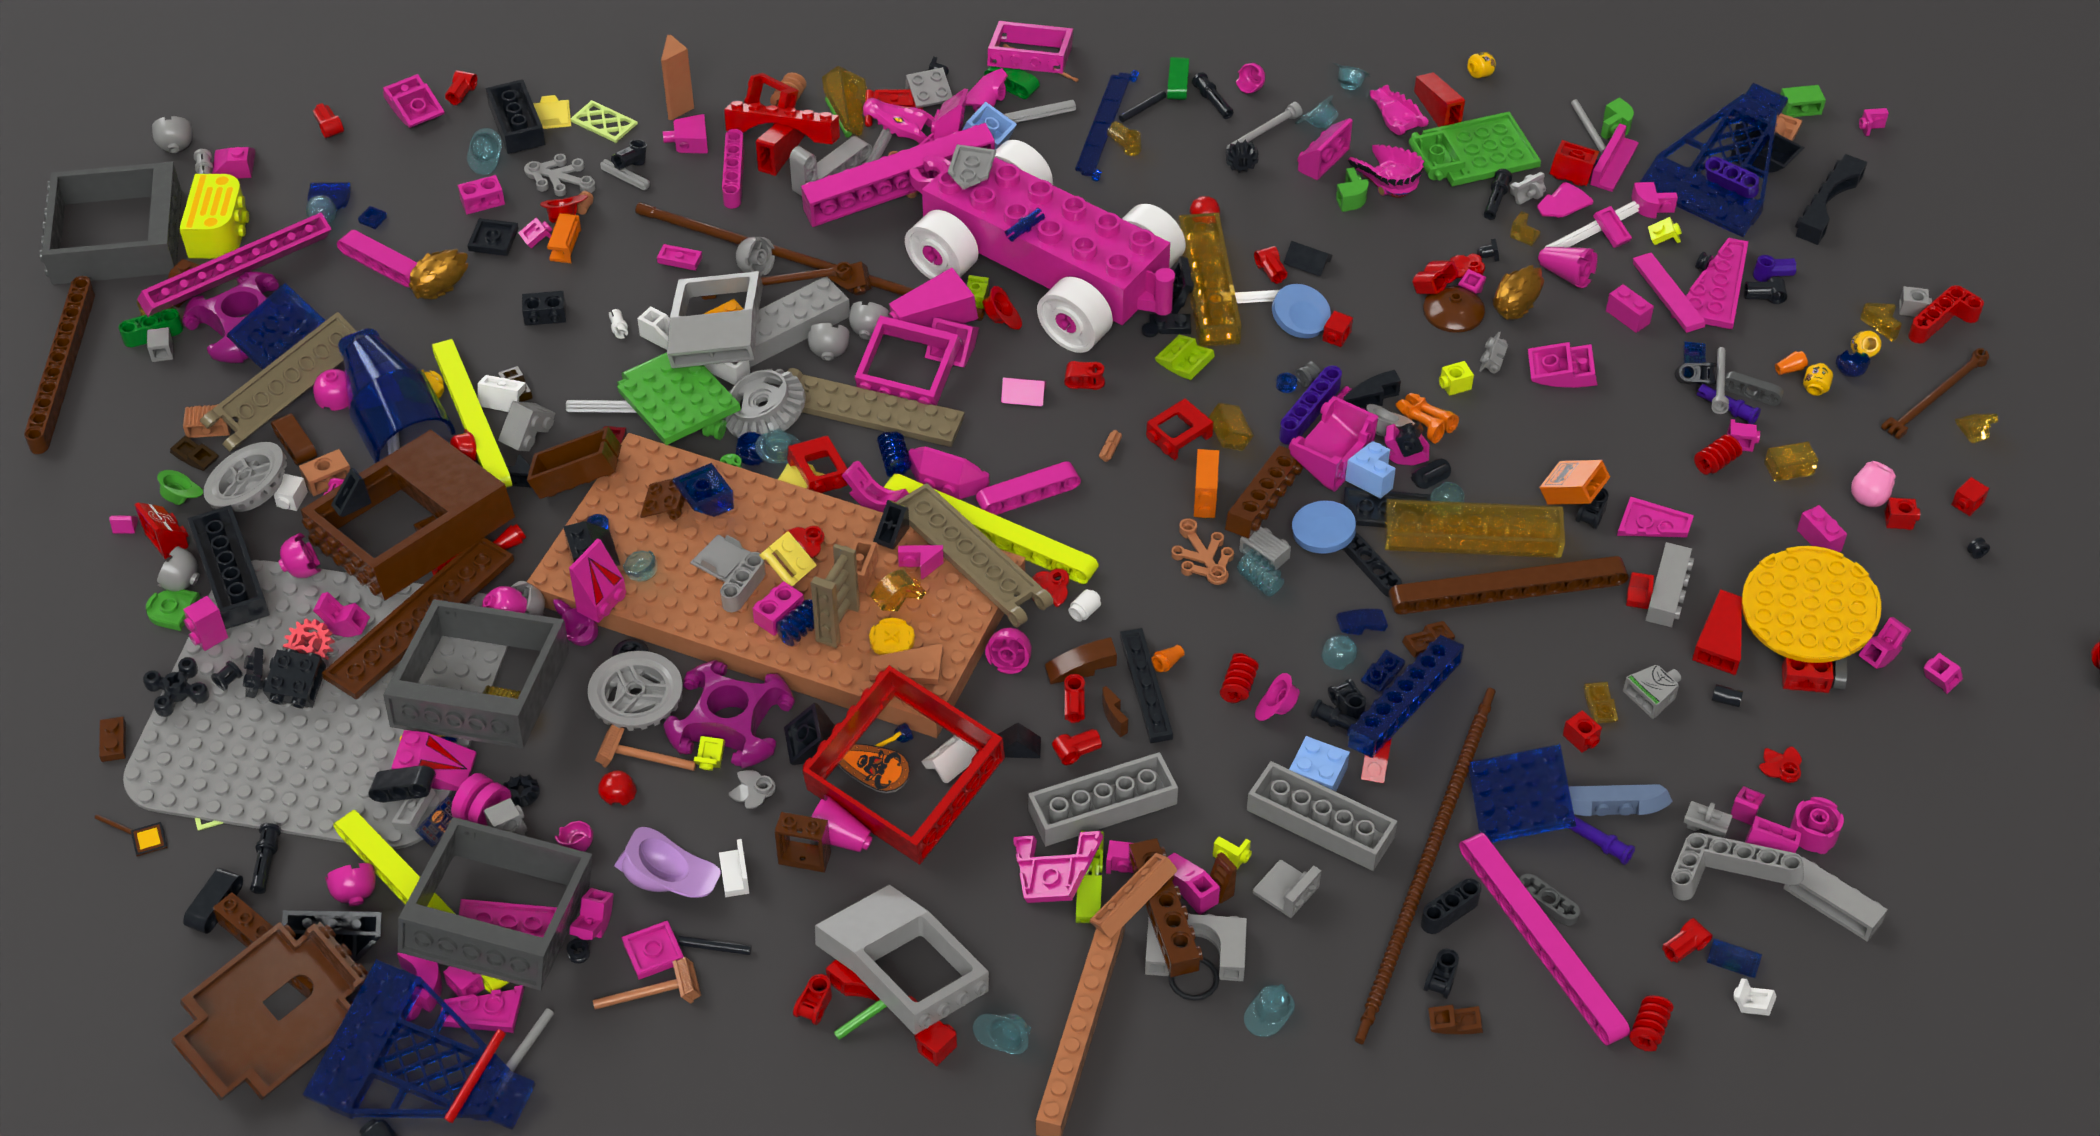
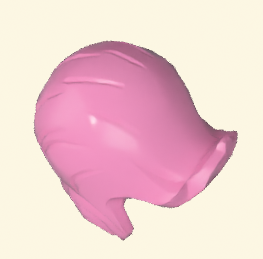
[1851,461,1896,507]

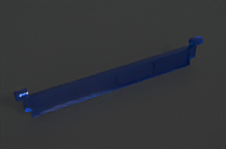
[1075,70,1139,181]

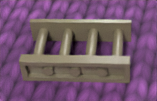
[811,544,860,648]

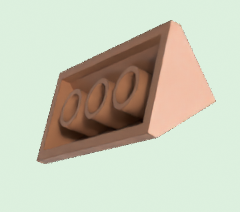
[661,35,694,120]

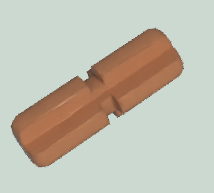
[1099,430,1122,462]

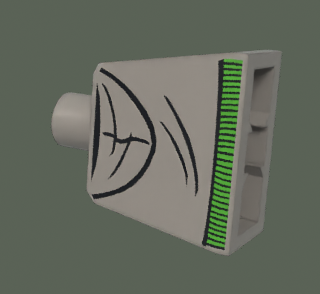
[1623,665,1681,719]

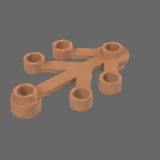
[1171,518,1234,585]

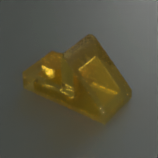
[1860,303,1902,341]
[1955,414,1998,443]

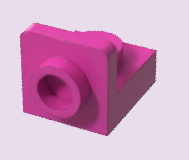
[1859,108,1889,136]
[519,217,553,248]

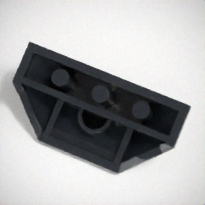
[282,910,383,961]

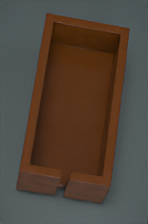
[527,426,622,499]

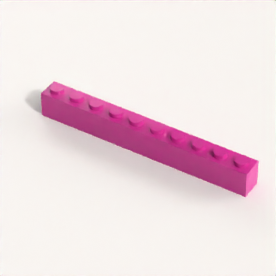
[137,212,332,317]

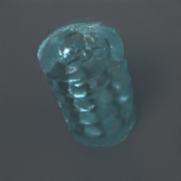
[1237,549,1284,596]

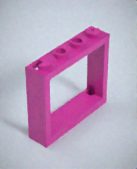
[987,21,1073,74]
[855,315,960,405]

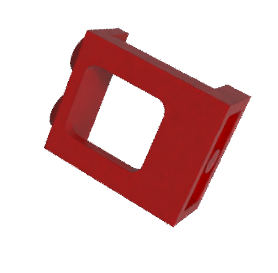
[744,73,799,125]
[1146,398,1213,461]
[787,435,848,493]

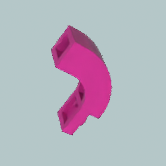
[842,461,909,513]
[394,952,442,1026]

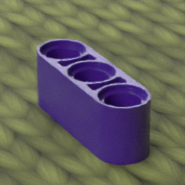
[1705,157,1759,198]

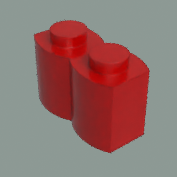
[1412,260,1459,294]

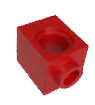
[1323,311,1353,347]
[1951,477,1990,516]
[1884,498,1920,530]
[1563,710,1602,753]

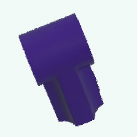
[1753,255,1796,282]

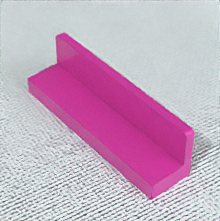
[1590,123,1639,192]

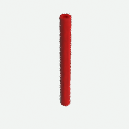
[444,1029,506,1123]

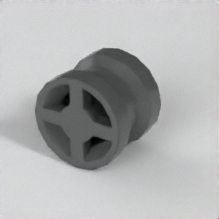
[1295,361,1321,388]

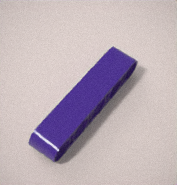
[1279,365,1342,445]

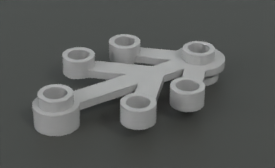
[524,154,596,196]

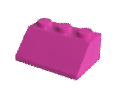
[931,88,968,139]
[1297,118,1353,180]

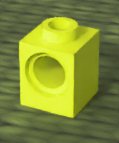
[1439,361,1474,396]

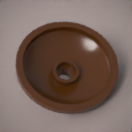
[1423,286,1485,332]

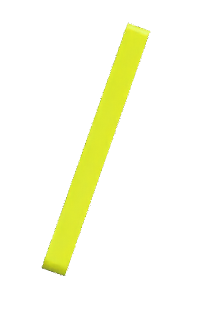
[432,339,512,488]
[884,474,1099,584]
[333,810,509,994]

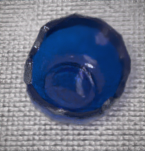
[1835,350,1871,377]
[736,432,769,466]

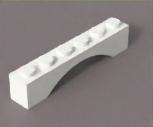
[637,306,750,385]

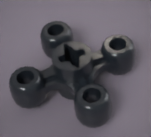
[143,657,209,717]

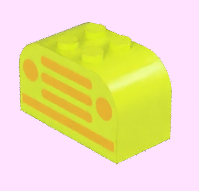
[179,174,249,259]

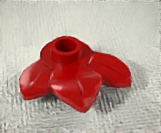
[1450,253,1485,278]
[783,526,825,558]
[1032,569,1069,607]
[1759,746,1802,783]

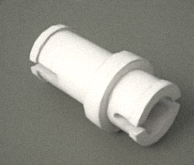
[609,309,628,339]

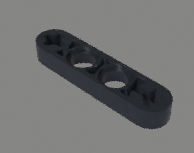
[1343,533,1402,597]

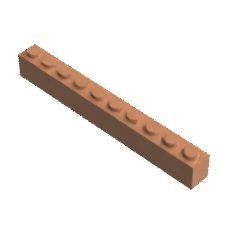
[1036,925,1125,1136]

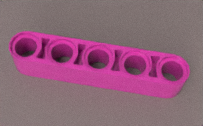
[722,129,744,209]
[337,230,417,288]
[975,461,1081,515]

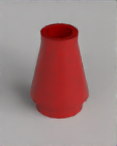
[493,524,526,550]

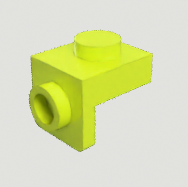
[1648,217,1682,245]
[694,736,725,771]
[1213,837,1252,869]

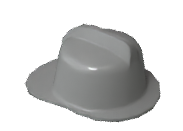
[1366,404,1414,437]

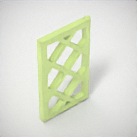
[570,100,638,143]

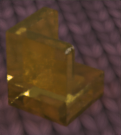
[1510,211,1540,246]

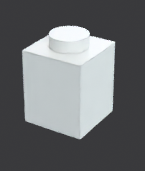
[274,474,308,511]

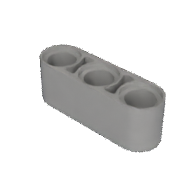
[720,552,766,612]

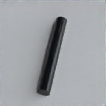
[1119,91,1167,122]
[678,936,752,955]

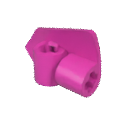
[966,68,1008,112]
[1537,182,1593,218]

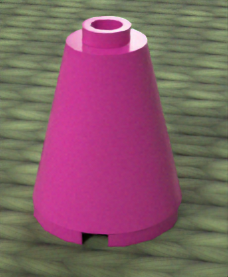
[1538,247,1597,288]
[811,794,873,852]

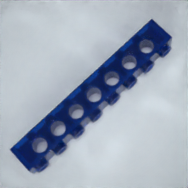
[1347,635,1464,758]

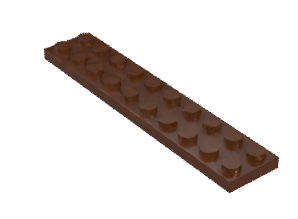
[322,537,514,700]

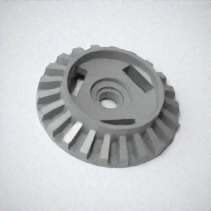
[723,369,806,441]
[204,442,287,512]
[588,651,683,731]

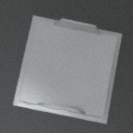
[690,535,751,582]

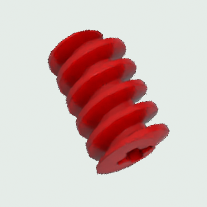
[1694,435,1743,475]
[1220,653,1259,703]
[1629,995,1674,1052]

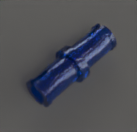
[1005,208,1045,242]

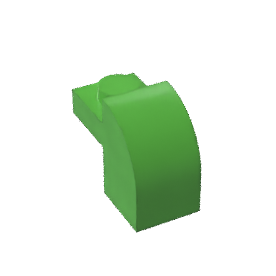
[1601,97,1634,140]
[1336,167,1368,212]

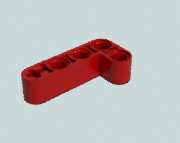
[1908,285,1984,344]

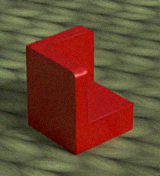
[1626,572,1654,609]

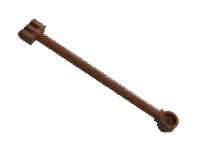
[701,262,853,300]
[1881,348,1989,440]

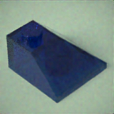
[673,463,734,517]

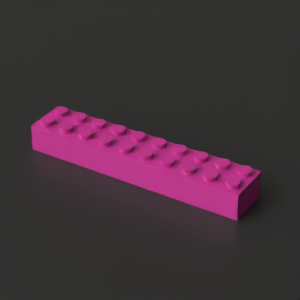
[801,123,995,227]

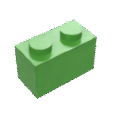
[1778,85,1826,117]

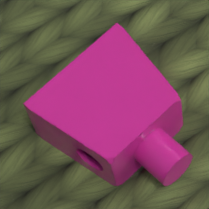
[663,114,708,153]

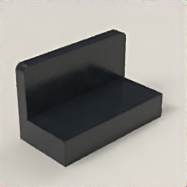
[1284,241,1333,276]

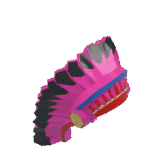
[1348,144,1424,198]

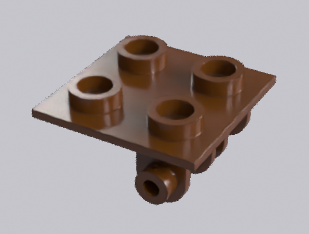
[640,475,688,520]

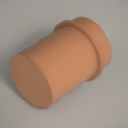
[576,191,594,215]

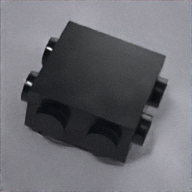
[262,649,327,709]

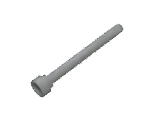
[1227,102,1302,149]
[1712,347,1729,414]

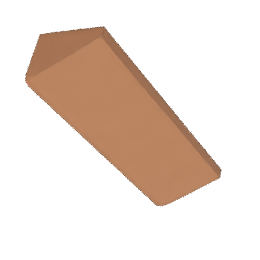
[1089,853,1177,938]

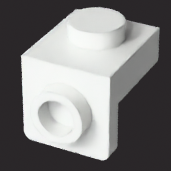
[1734,978,1777,1016]

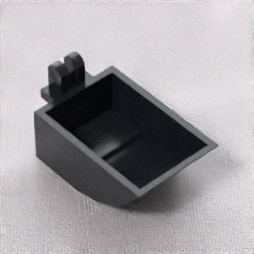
[1730,118,1805,173]

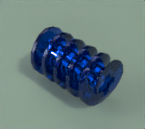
[877,432,912,478]
[776,599,814,646]

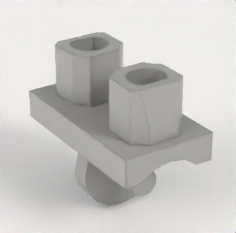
[1510,172,1546,205]
[1683,801,1733,837]

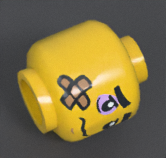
[1467,52,1496,78]
[1851,331,1881,357]
[1803,363,1833,396]

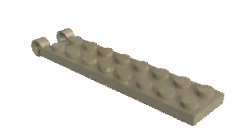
[200,312,367,452]
[787,368,964,447]
[896,483,1054,627]

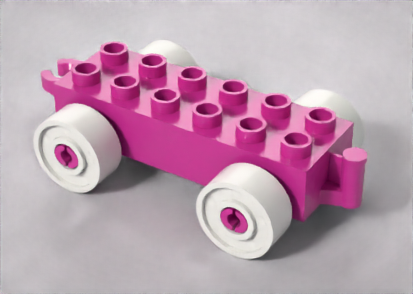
[905,140,1186,353]

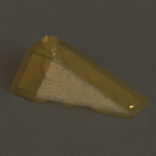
[822,66,867,136]

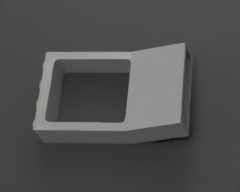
[667,271,763,368]
[815,885,989,1035]

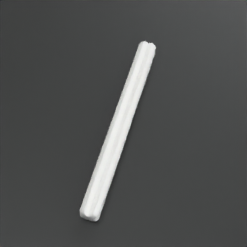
[1545,201,1639,247]

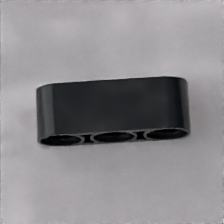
[368,766,436,803]
[183,868,244,934]
[1421,878,1482,934]

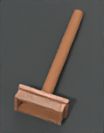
[595,725,697,771]
[593,957,701,1010]

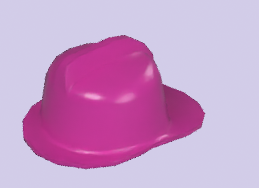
[1255,673,1300,721]

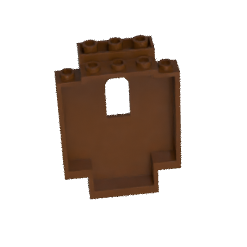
[171,922,368,1101]

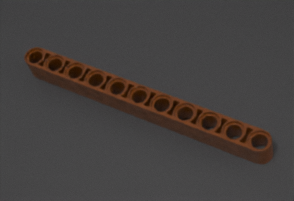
[24,276,95,454]
[1388,556,1629,614]

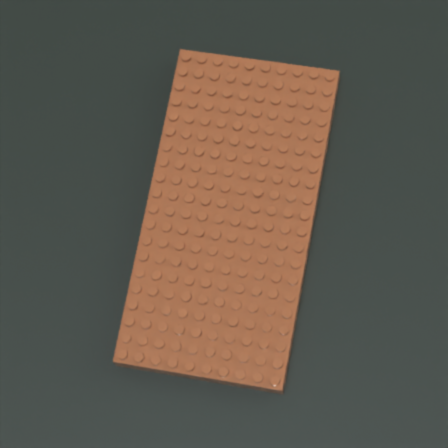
[527,433,1025,738]

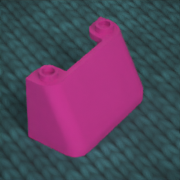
[1289,396,1378,492]

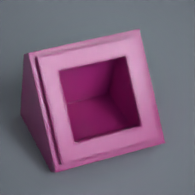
[1458,269,1486,294]
[109,516,138,533]

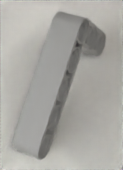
[790,136,872,196]
[1671,833,1804,901]

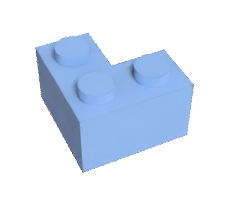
[1345,441,1396,498]

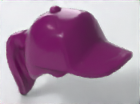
[553,599,598,646]

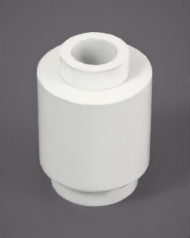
[1068,589,1101,622]

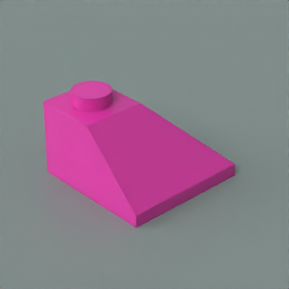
[211,147,255,178]
[925,317,979,368]

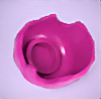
[1236,62,1265,94]
[555,821,593,851]

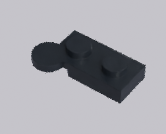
[1142,314,1191,337]
[243,647,264,698]

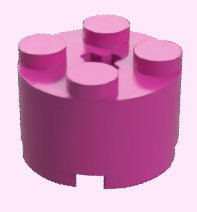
[1790,797,1844,854]

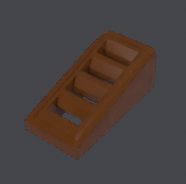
[1210,852,1237,904]

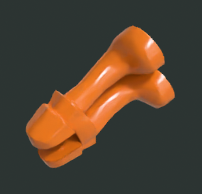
[1396,393,1459,444]

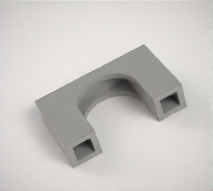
[1145,913,1247,981]

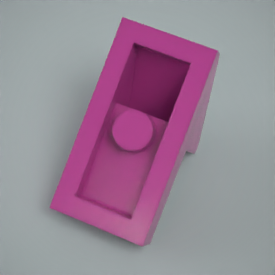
[898,545,944,579]
[1730,786,1766,825]

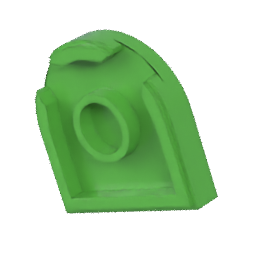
[146,589,201,631]

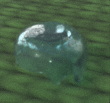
[306,195,337,224]
[1430,482,1465,516]
[623,551,658,582]
[1321,635,1358,670]

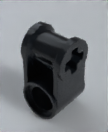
[1675,362,1717,385]
[1576,488,1609,529]
[1328,679,1366,721]
[1423,948,1459,999]

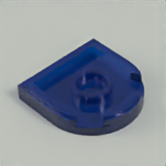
[308,182,351,215]

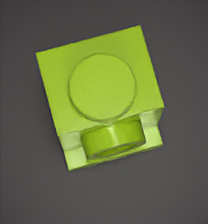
[967,275,989,309]

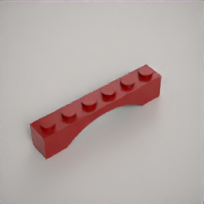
[724,101,840,145]
[826,959,957,1066]

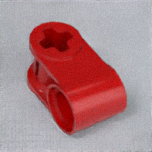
[1064,361,1105,390]
[793,974,832,1025]

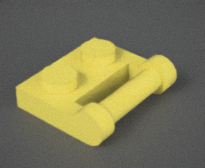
[759,531,817,586]

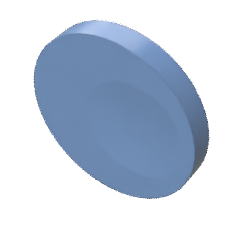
[1272,284,1331,338]
[1292,501,1356,554]

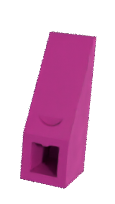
[1168,853,1220,915]

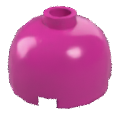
[313,369,357,411]
[278,533,321,578]
[482,586,527,613]
[985,627,1032,674]
[325,863,376,906]

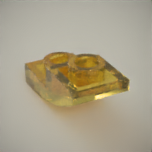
[1583,682,1618,724]

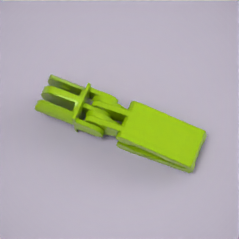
[1076,830,1104,924]

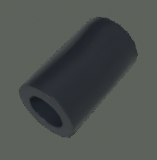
[1712,684,1743,707]

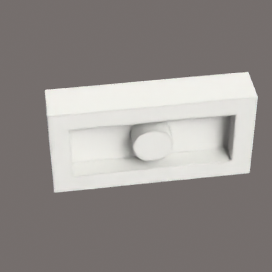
[478,375,526,412]
[921,735,977,783]
[719,839,749,897]

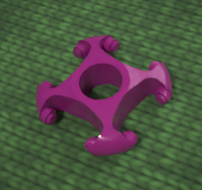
[183,271,304,363]
[664,660,795,768]

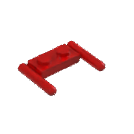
[865,90,923,127]

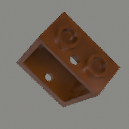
[775,812,831,873]

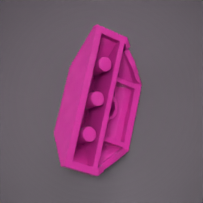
[908,446,989,500]

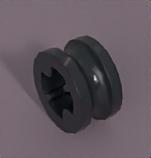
[1695,252,1713,271]
[1967,537,1990,559]
[567,938,590,964]

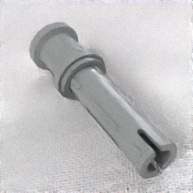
[194,149,213,174]

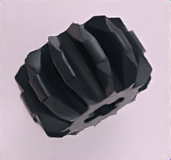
[1226,139,1259,173]

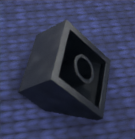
[563,521,620,566]

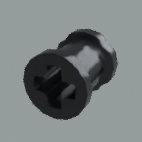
[211,661,243,691]

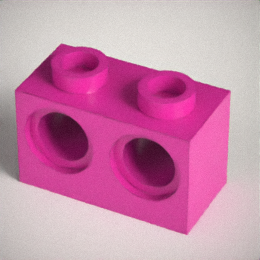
[457,175,505,215]
[753,581,805,636]

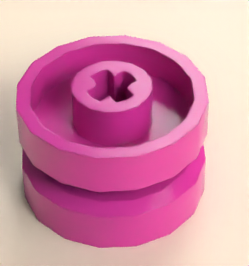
[451,773,511,826]

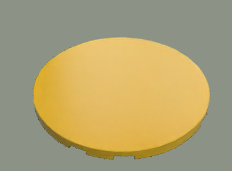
[1742,546,1882,663]

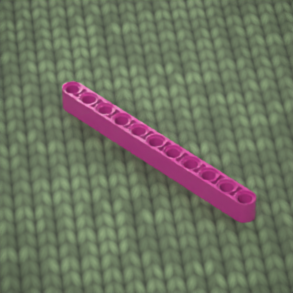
[1459,833,1630,1045]

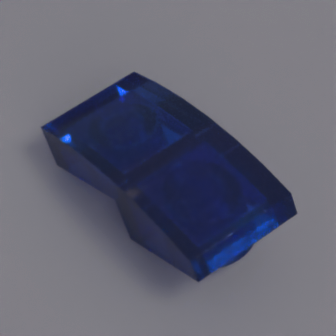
[1336,609,1388,635]
[1361,650,1405,692]

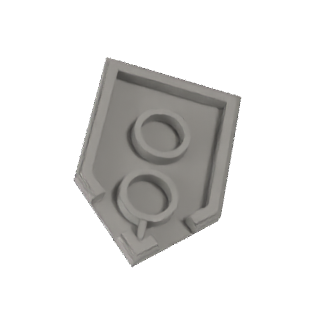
[948,144,996,190]

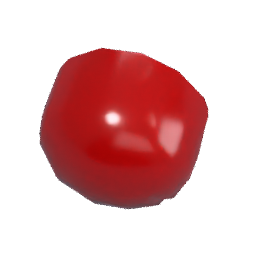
[1190,196,1220,224]
[598,770,637,806]

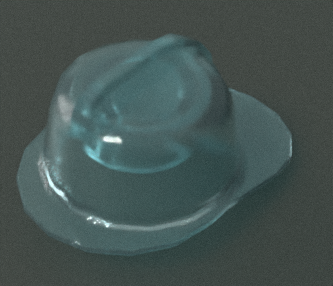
[1332,63,1370,90]
[1295,95,1339,128]
[467,128,502,175]
[755,429,801,463]
[1244,984,1295,1037]
[973,1013,1031,1055]

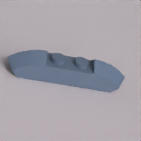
[1553,784,1673,816]

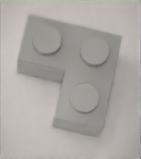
[498,401,556,451]

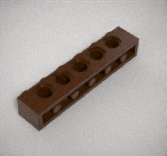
[1225,445,1303,538]
[1129,838,1203,977]
[213,892,313,998]

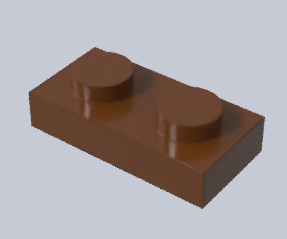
[99,717,126,762]

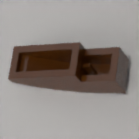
[1045,637,1117,684]

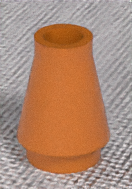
[1775,351,1808,375]
[1151,645,1185,672]

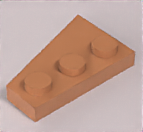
[869,643,943,685]

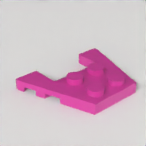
[1013,831,1103,903]

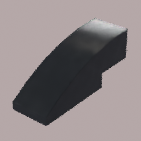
[1343,369,1401,410]

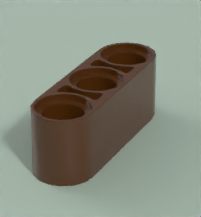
[271,413,317,465]

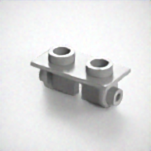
[1479,332,1508,373]

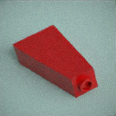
[1414,72,1465,127]
[756,123,805,176]
[1692,589,1742,676]

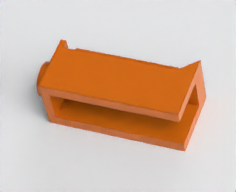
[547,213,581,263]

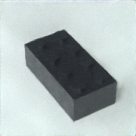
[486,79,546,154]

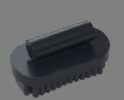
[1410,459,1451,489]

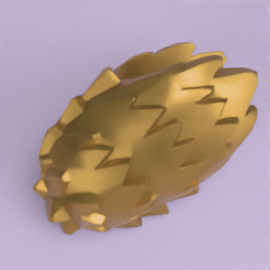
[408,249,468,299]
[1493,265,1544,320]

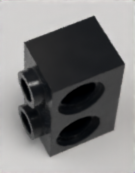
[522,291,566,326]

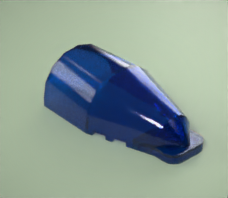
[338,328,456,463]

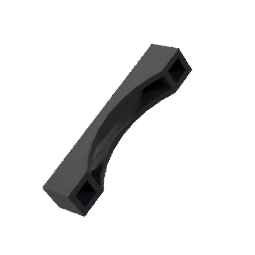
[1795,154,1867,245]

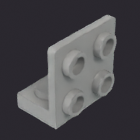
[905,67,953,108]
[1253,860,1321,918]

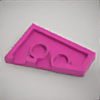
[1617,497,1694,537]
[438,985,524,1033]

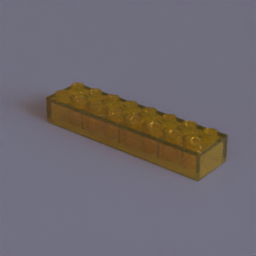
[1178,213,1242,346]
[1385,499,1565,558]

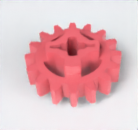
[283,619,335,660]

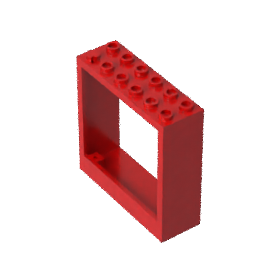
[802,665,1005,865]

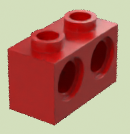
[1782,657,1834,693]

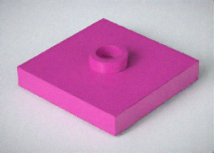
[621,920,684,980]

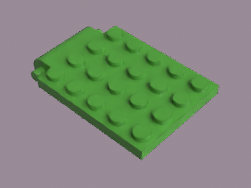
[1409,112,1541,186]
[617,352,741,445]

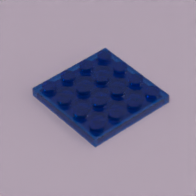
[226,283,326,370]
[1468,744,1576,843]

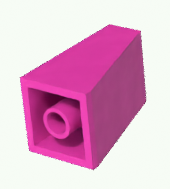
[889,268,978,340]

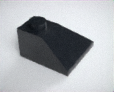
[784,702,835,765]

